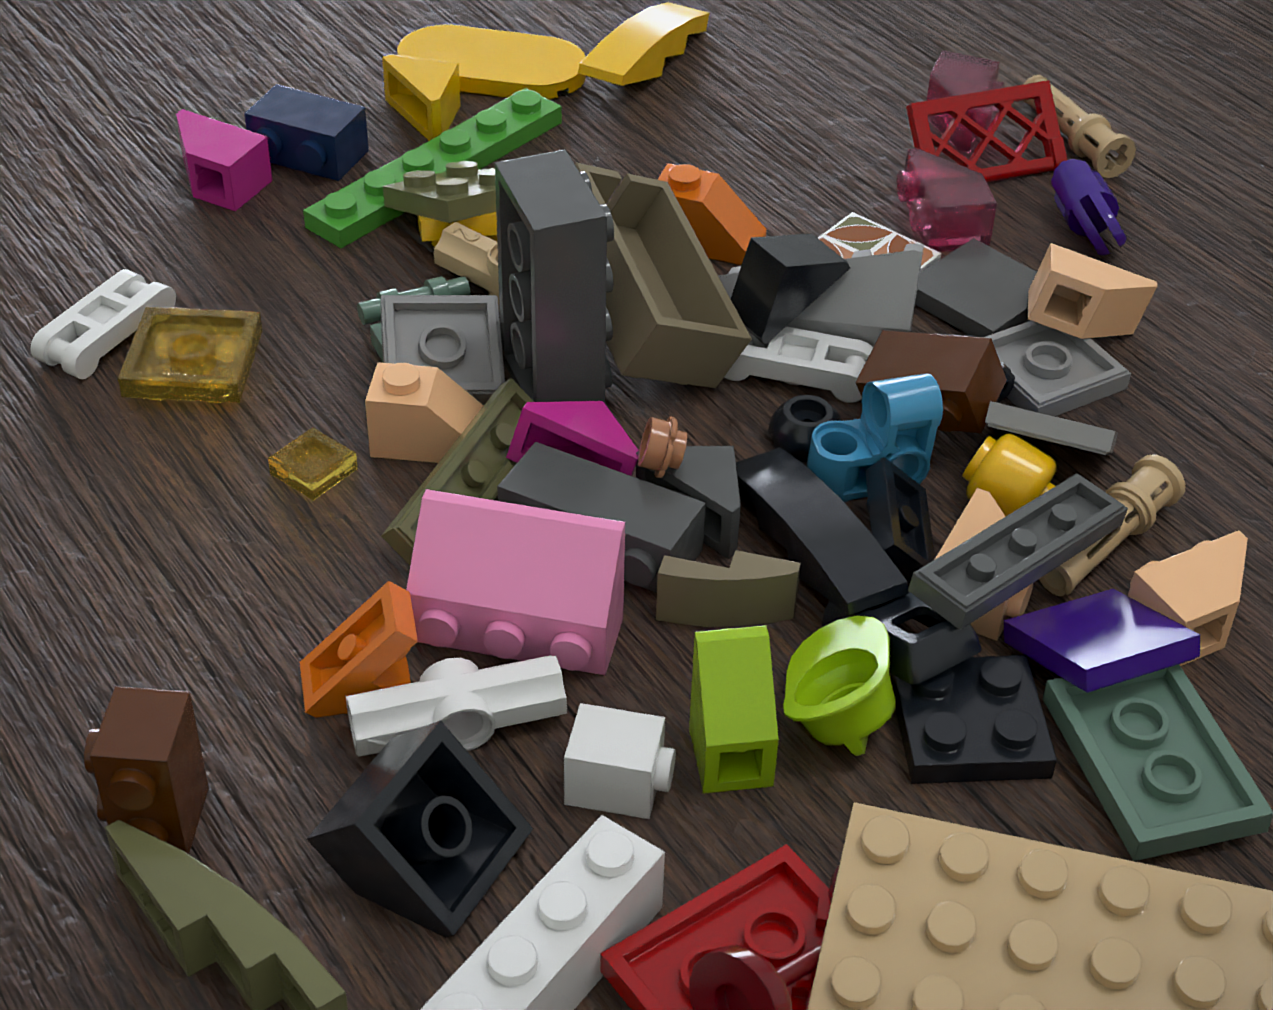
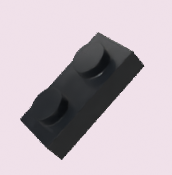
[865,457,935,583]

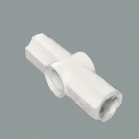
[346,655,567,757]

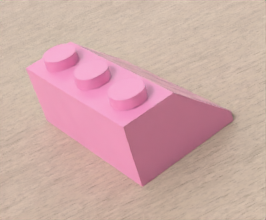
[406,489,625,675]

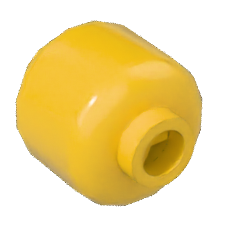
[962,433,1056,517]

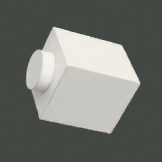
[564,703,676,819]

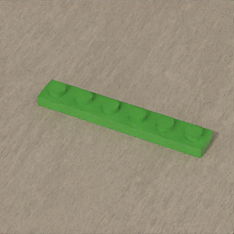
[303,88,562,249]

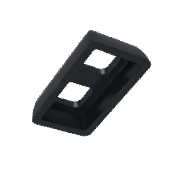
[822,592,982,684]

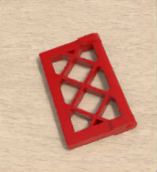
[906,80,1067,194]

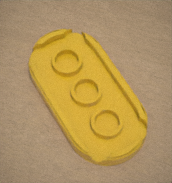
[397,25,586,100]

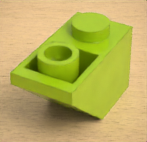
[689,625,779,793]

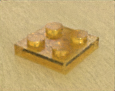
[118,306,262,403]

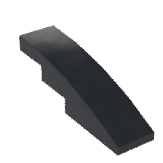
[736,448,909,615]

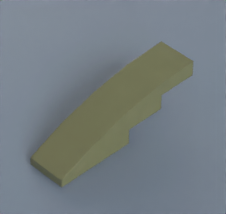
[105,820,348,1010]

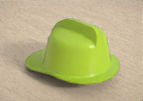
[783,616,896,756]

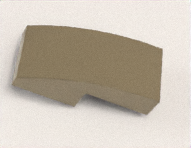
[656,550,801,627]

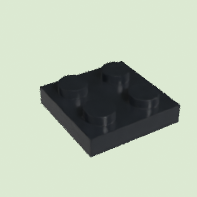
[889,655,1057,784]

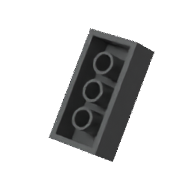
[495,149,614,403]

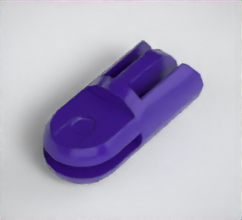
[1051,159,1127,256]

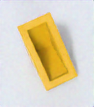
[382,54,461,141]

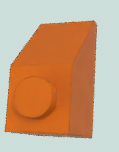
[657,163,767,265]

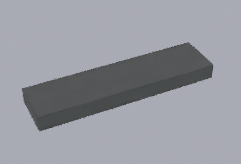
[908,474,1128,630]

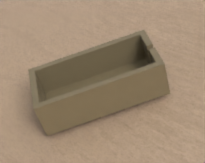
[575,163,752,388]

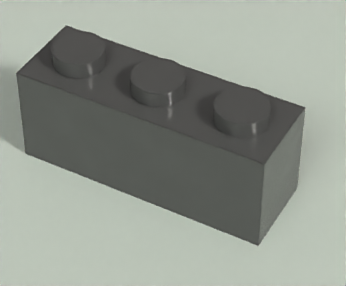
[497,442,706,593]

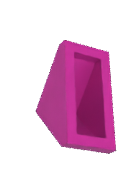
[506,401,639,476]

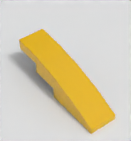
[578,2,709,86]

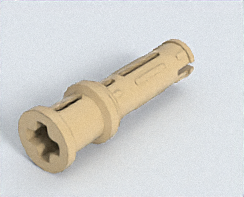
[1023,75,1136,178]
[1039,455,1185,596]

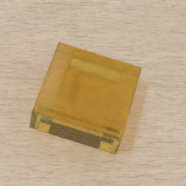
[268,427,358,501]

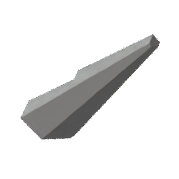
[718,243,924,347]

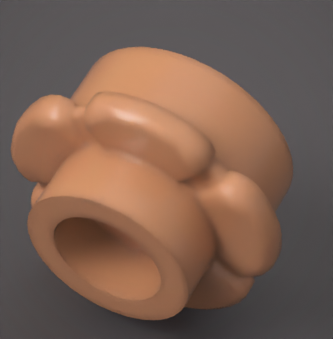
[638,416,687,478]

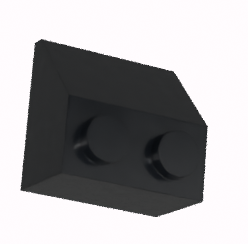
[307,720,534,938]

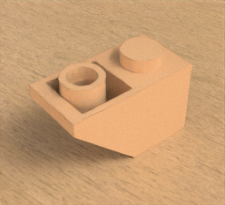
[1028,243,1157,339]
[1128,530,1248,666]

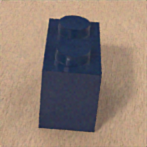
[244,84,369,181]

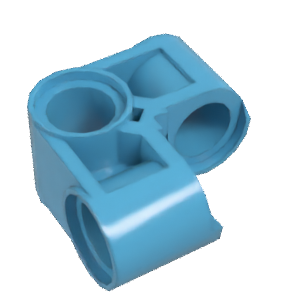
[807,373,943,502]

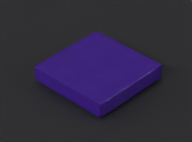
[1004,589,1200,693]

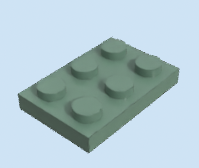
[1043,664,1273,861]

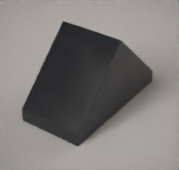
[730,233,850,345]

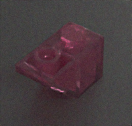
[927,50,1004,153]
[897,148,997,252]

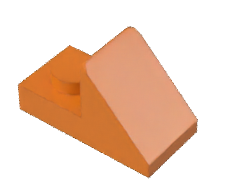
[300,581,418,718]

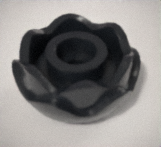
[768,395,842,462]

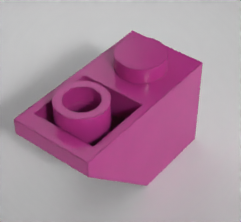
[176,109,272,211]

